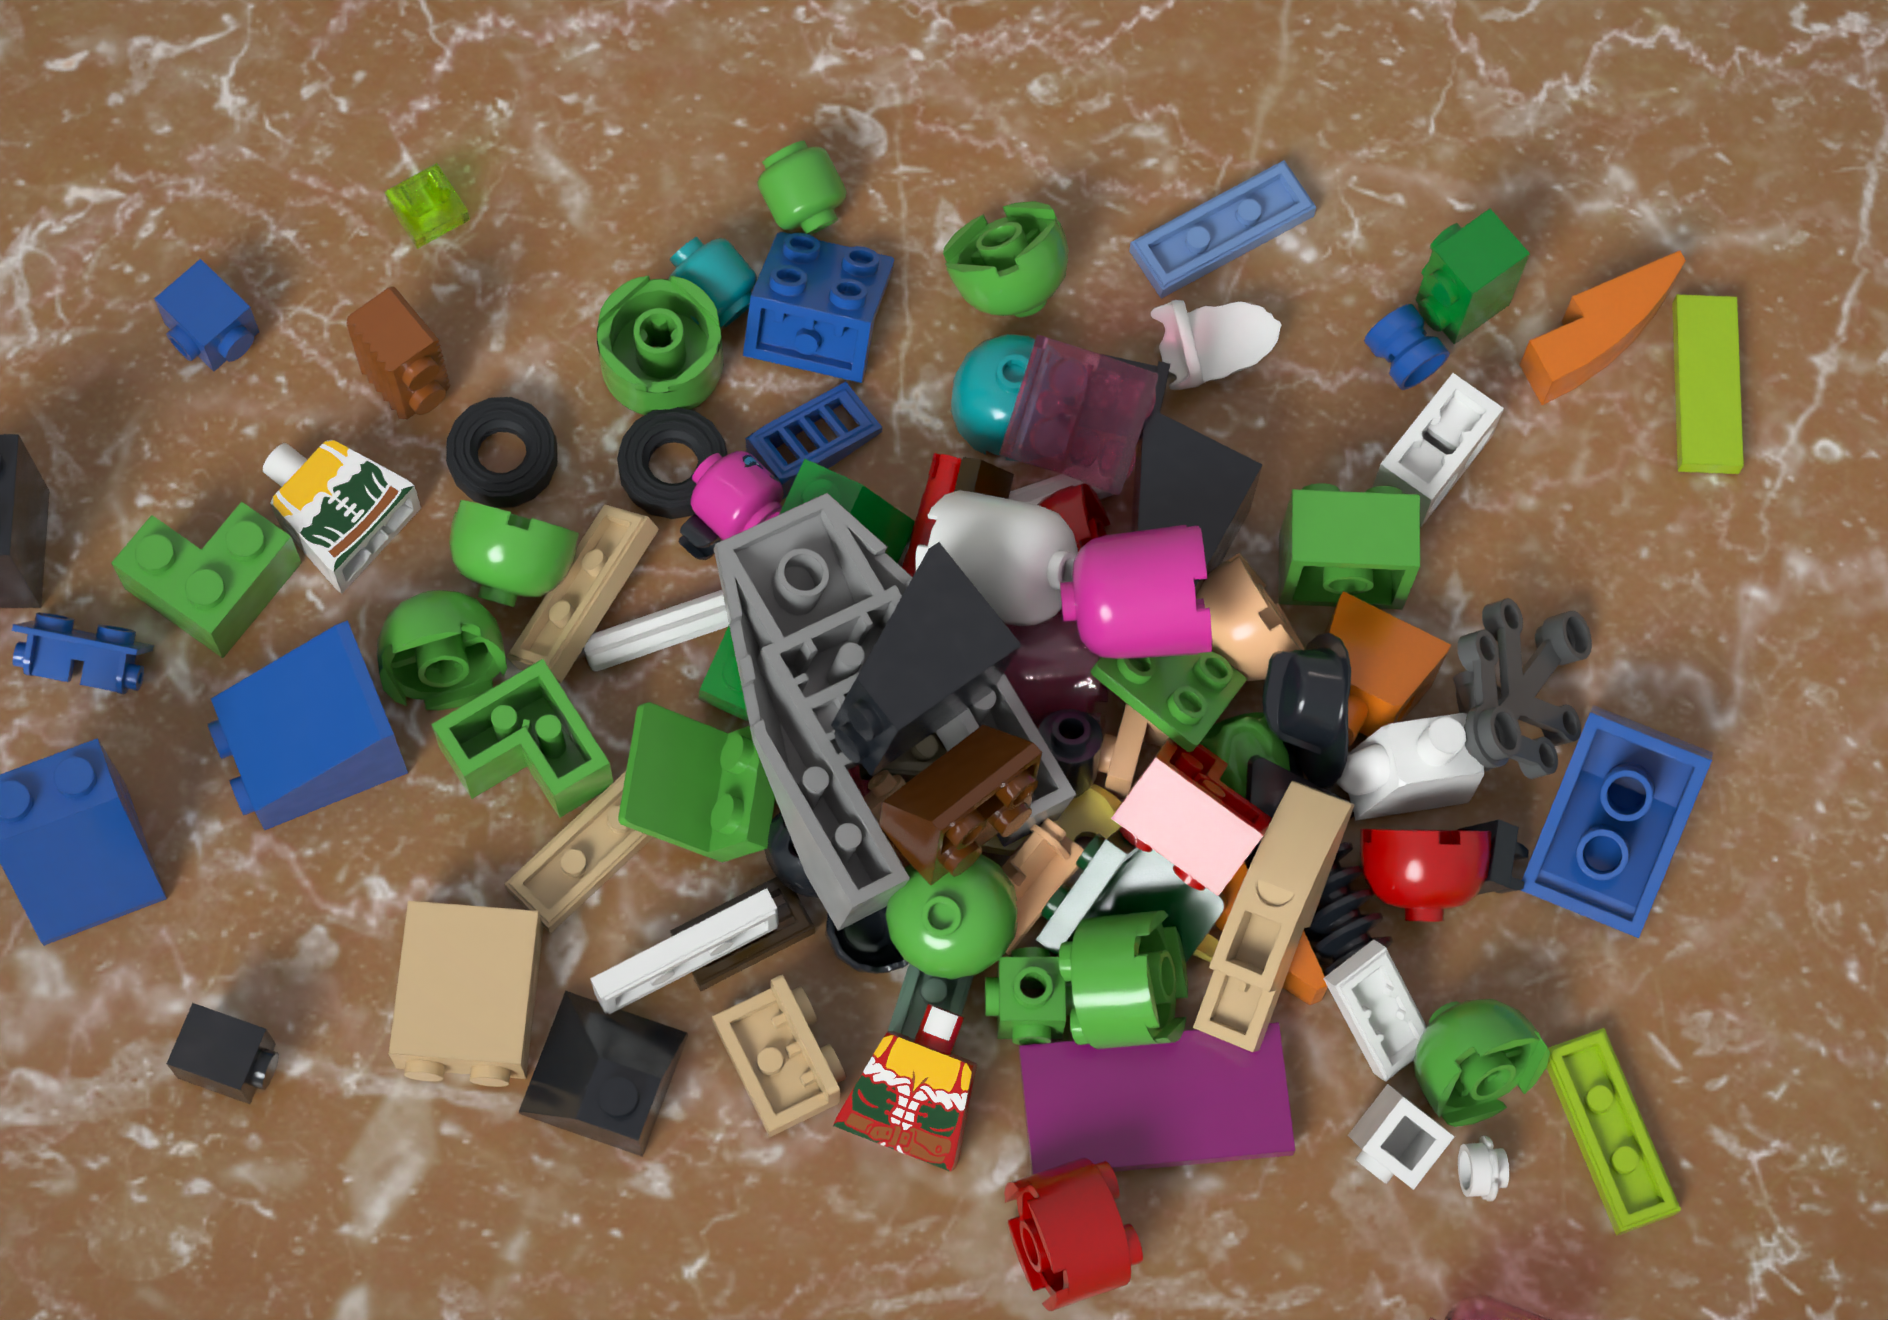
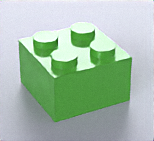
[1278,483,1420,610]

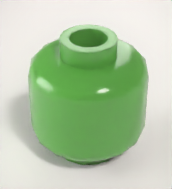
[757,140,847,235]

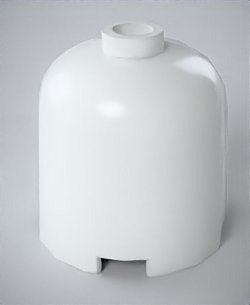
[916,490,1078,626]

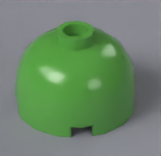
[943,201,1069,317]
[449,500,579,607]
[377,590,507,711]
[885,854,1018,979]
[1414,999,1550,1127]

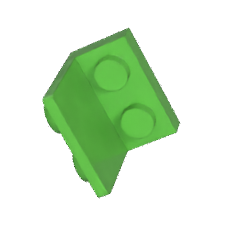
[1091,650,1248,752]
[618,702,775,862]

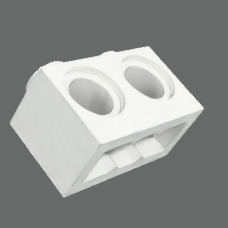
[1373,373,1504,527]

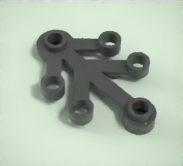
[1457,598,1592,779]

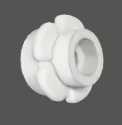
[1458,1136,1509,1201]

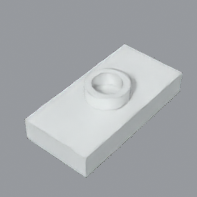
[1323,939,1427,1082]

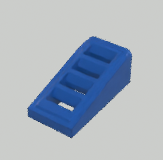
[745,382,882,500]

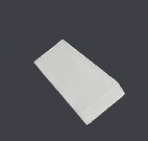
[590,888,779,1014]

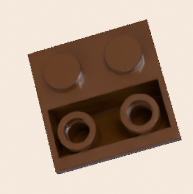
[879,725,1042,885]

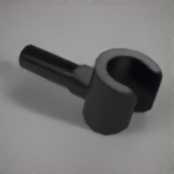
[678,514,723,560]

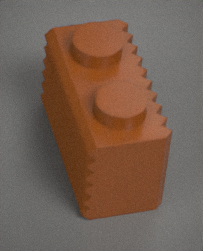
[347,286,451,419]

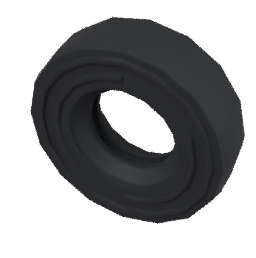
[446,397,558,508]
[617,407,728,519]

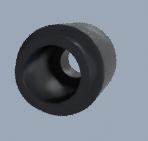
[1038,709,1103,799]

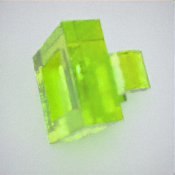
[385,163,470,249]

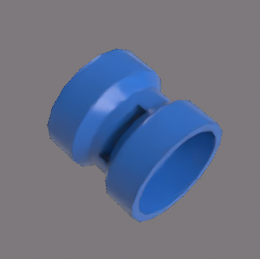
[1364,304,1450,390]

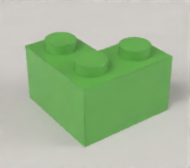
[111,502,302,658]
[431,659,614,818]

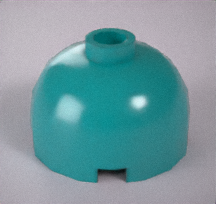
[951,334,1074,461]

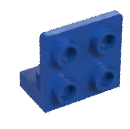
[743,232,894,383]

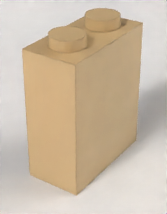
[389,901,543,1087]

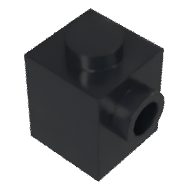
[166,1003,279,1104]

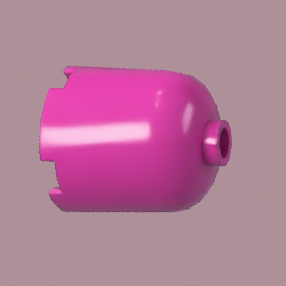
[1060,525,1212,659]

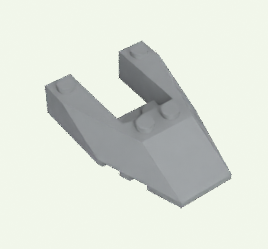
[714,493,1076,931]

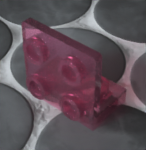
[999,334,1158,495]

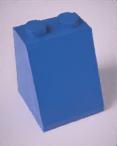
[207,620,408,831]
[0,738,167,946]

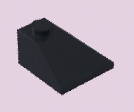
[519,991,688,1157]

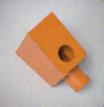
[1324,591,1451,746]

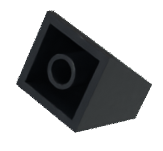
[1131,408,1263,596]
[0,434,50,608]
[831,542,1021,776]

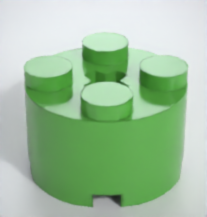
[597,276,724,415]
[1059,910,1188,1049]

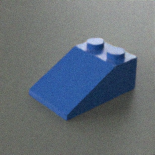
[1521,705,1713,938]

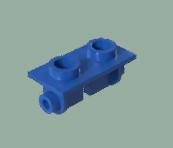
[12,612,154,694]

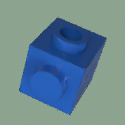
[154,259,259,372]

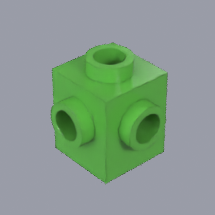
[985,947,1075,1045]

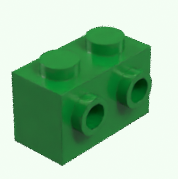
[1416,208,1530,344]

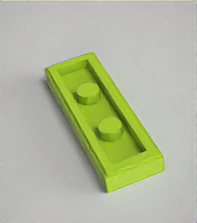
[1672,294,1744,474]
[1546,1028,1681,1236]

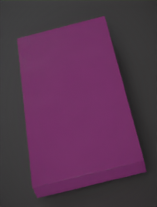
[1018,1022,1296,1175]

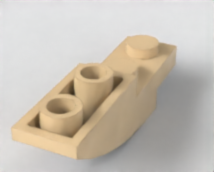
[1193,781,1355,1052]

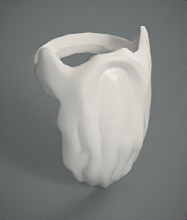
[1151,300,1282,390]

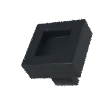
[1458,819,1529,895]

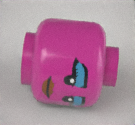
[690,451,784,540]

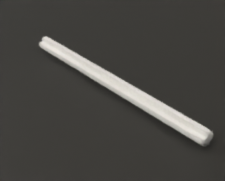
[583,461,1116,671]

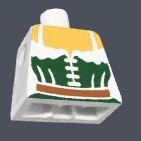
[263,440,421,594]

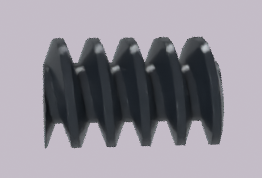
[1303,842,1393,976]

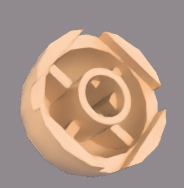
[1196,553,1305,681]

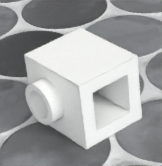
[1347,1084,1454,1190]

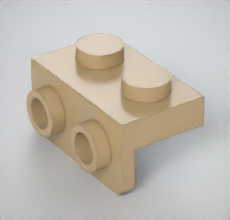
[712,974,846,1137]

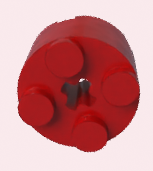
[1004,1157,1143,1311]

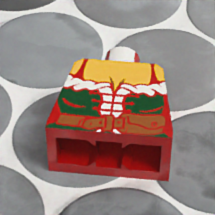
[833,1004,977,1172]

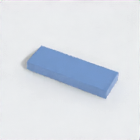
[1129,160,1316,299]

